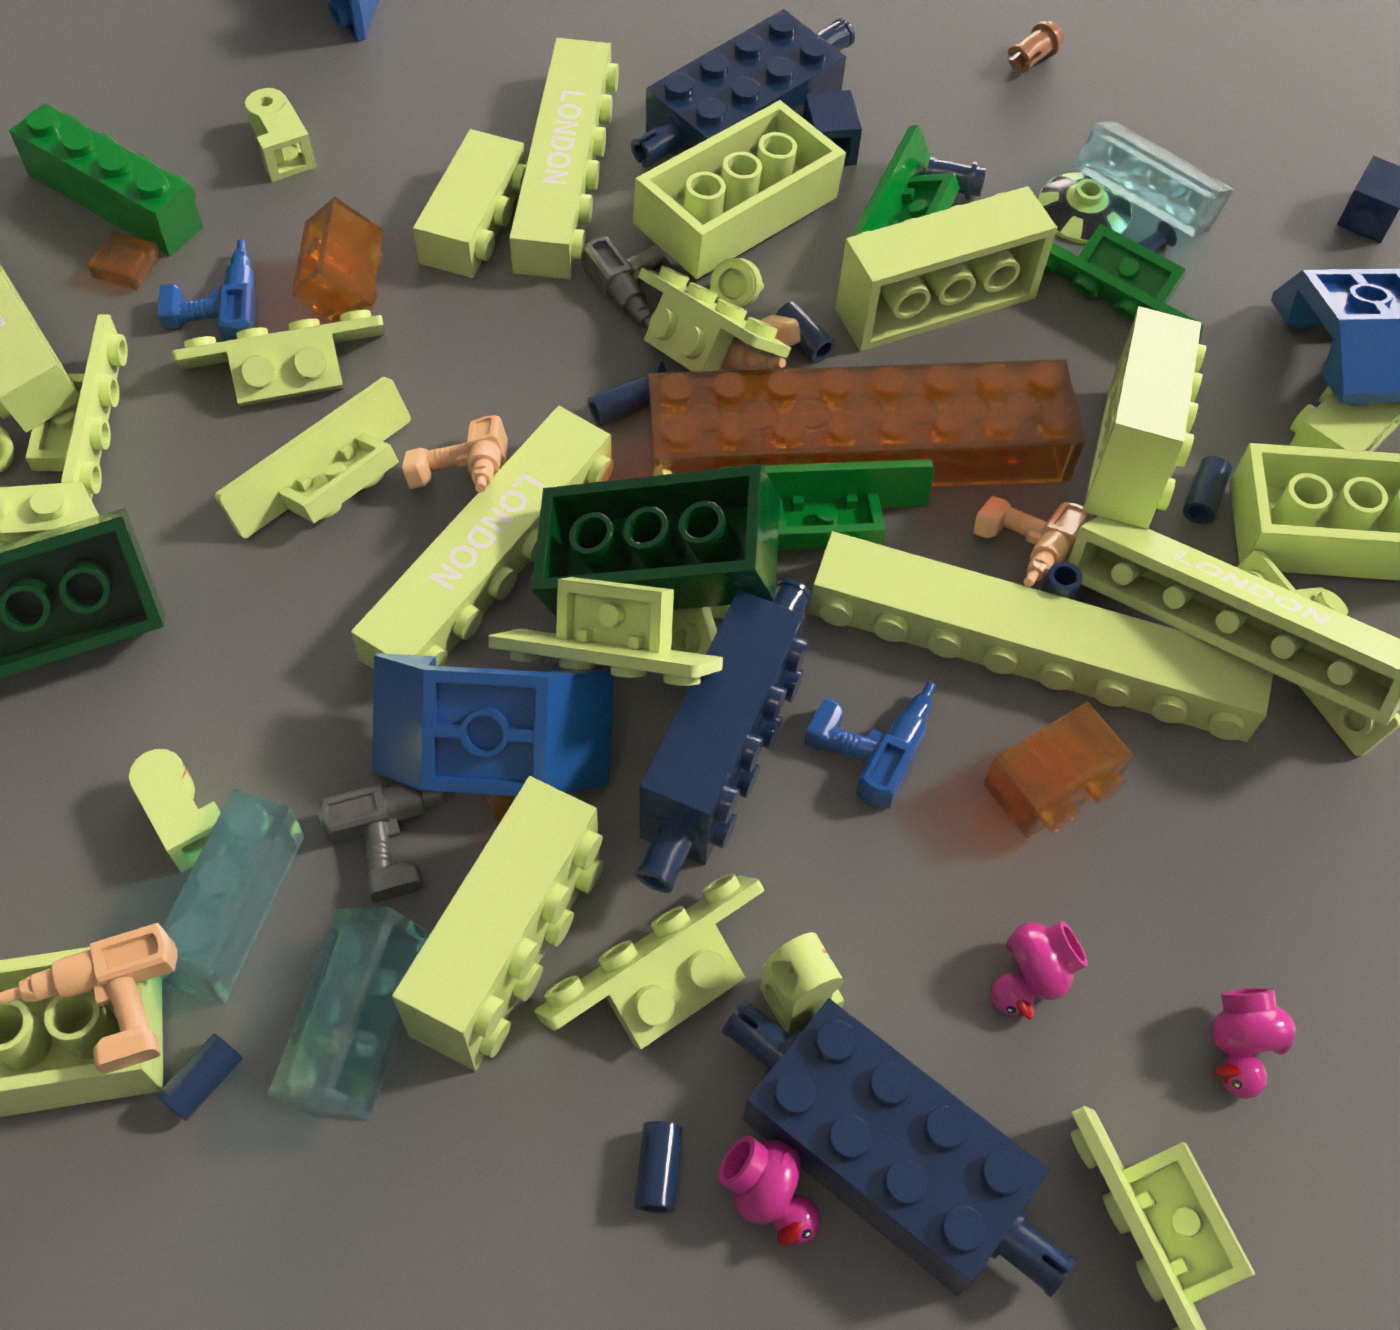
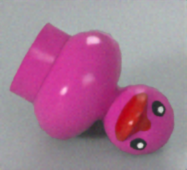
[991,921,1088,1020]
[1211,988,1296,1099]
[718,1135,821,1247]

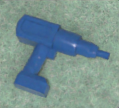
[158,239,258,341]
[804,681,936,809]

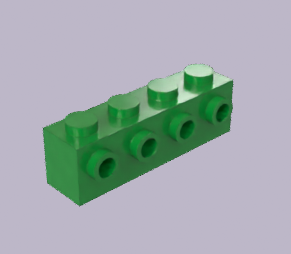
[9,103,204,256]

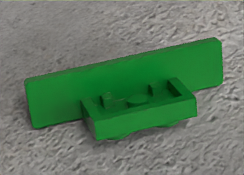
[850,125,960,237]
[1043,223,1203,343]
[718,459,934,550]

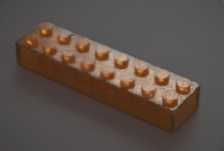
[648,359,1086,487]

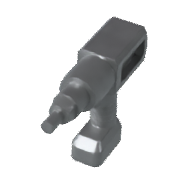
[582,237,689,328]
[318,783,456,902]

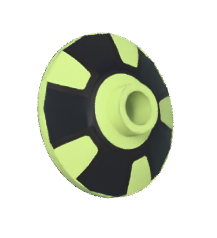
[1038,172,1132,244]

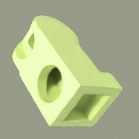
[245,88,317,182]
[129,749,237,873]
[760,932,844,1035]

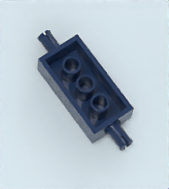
[631,9,855,168]
[636,578,811,893]
[721,998,1076,1298]

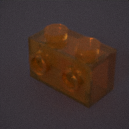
[291,196,384,322]
[983,701,1134,839]

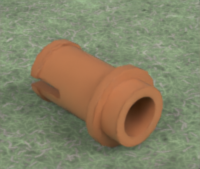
[1008,21,1064,73]

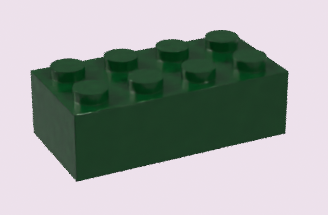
[531,464,780,618]
[0,508,165,679]

